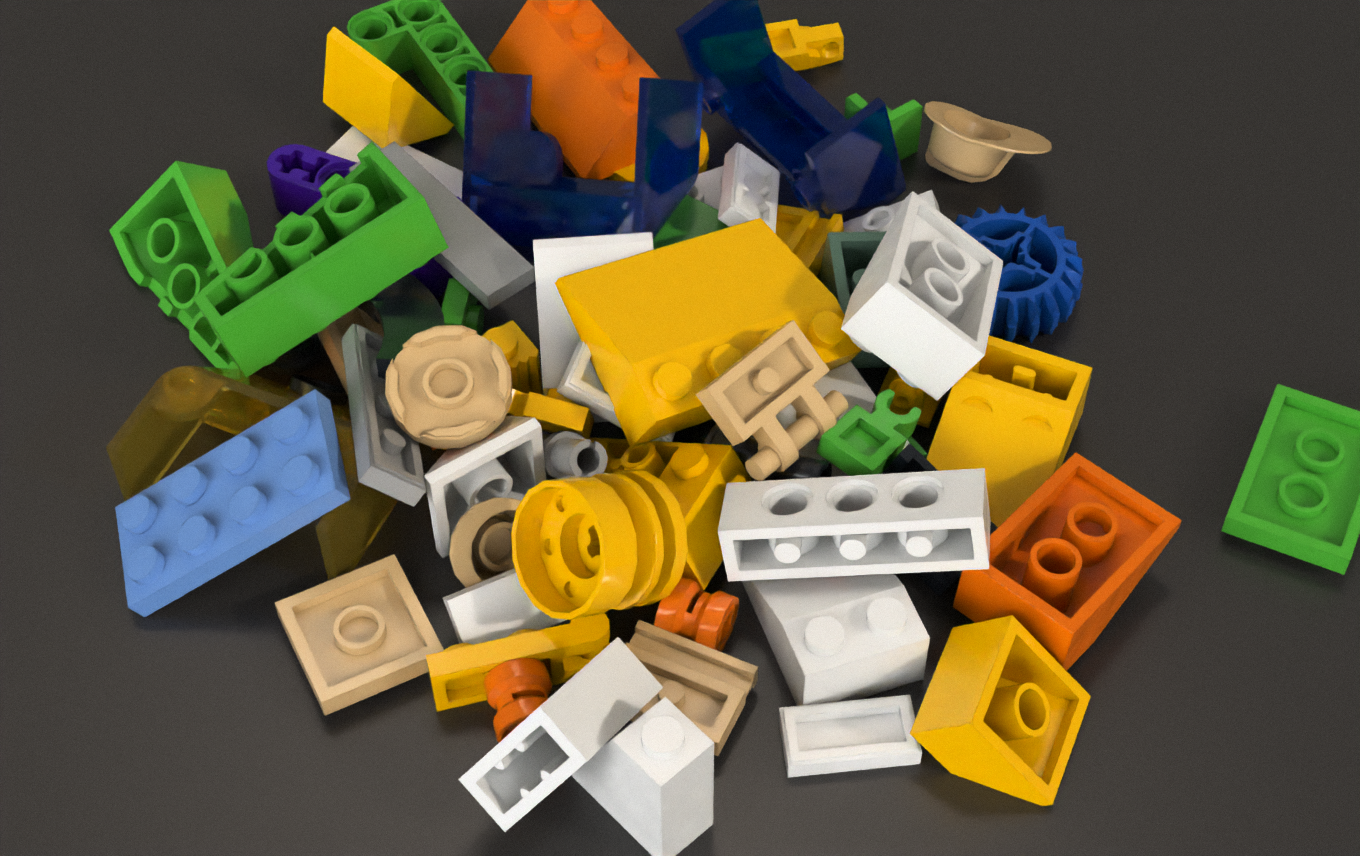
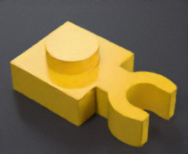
[506,388,594,439]

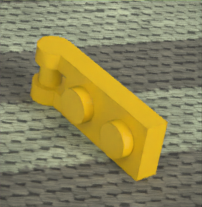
[426,613,610,712]

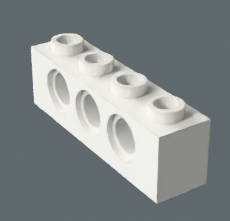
[718,468,991,582]

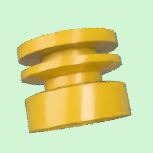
[511,470,688,620]

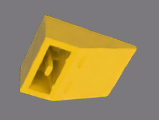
[926,335,1093,527]
[589,437,751,590]

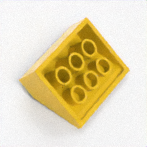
[555,218,862,447]

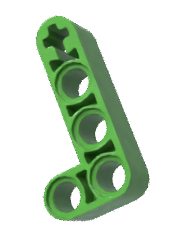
[347,0,517,159]

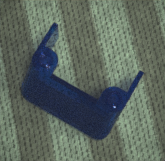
[675,0,906,214]
[462,71,703,247]

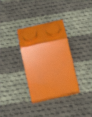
[953,452,1182,671]

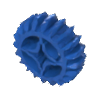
[955,204,1084,343]

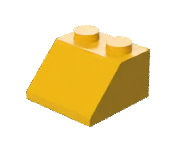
[910,615,1091,806]

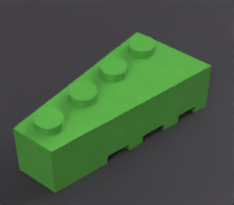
[193,142,449,378]

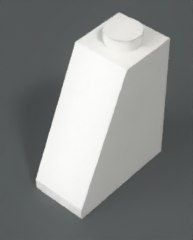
[458,637,663,832]
[572,697,714,856]

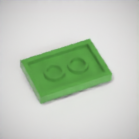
[1221,384,1360,575]

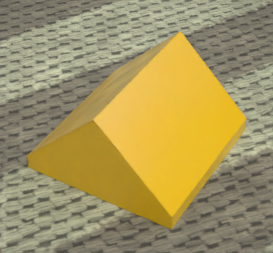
[323,27,454,148]

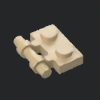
[695,320,849,481]

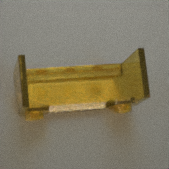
[106,366,399,581]

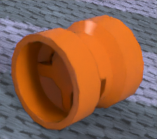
[654,576,739,652]
[483,658,552,743]

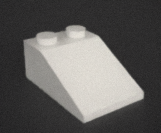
[841,191,1003,401]
[742,574,930,706]

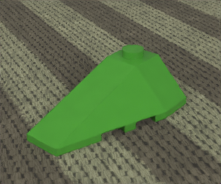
[109,161,253,381]

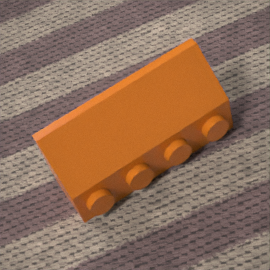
[487,0,680,187]

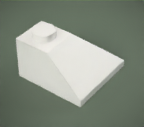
[424,416,546,558]

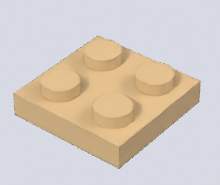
[274,554,444,716]

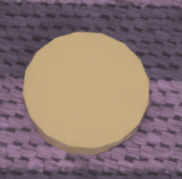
[385,325,512,449]

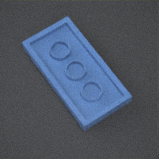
[115,389,351,617]

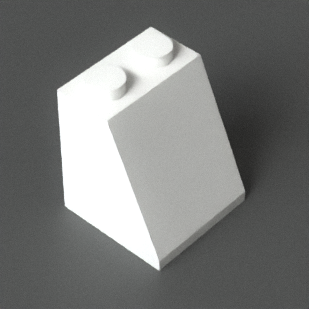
[533,232,654,423]

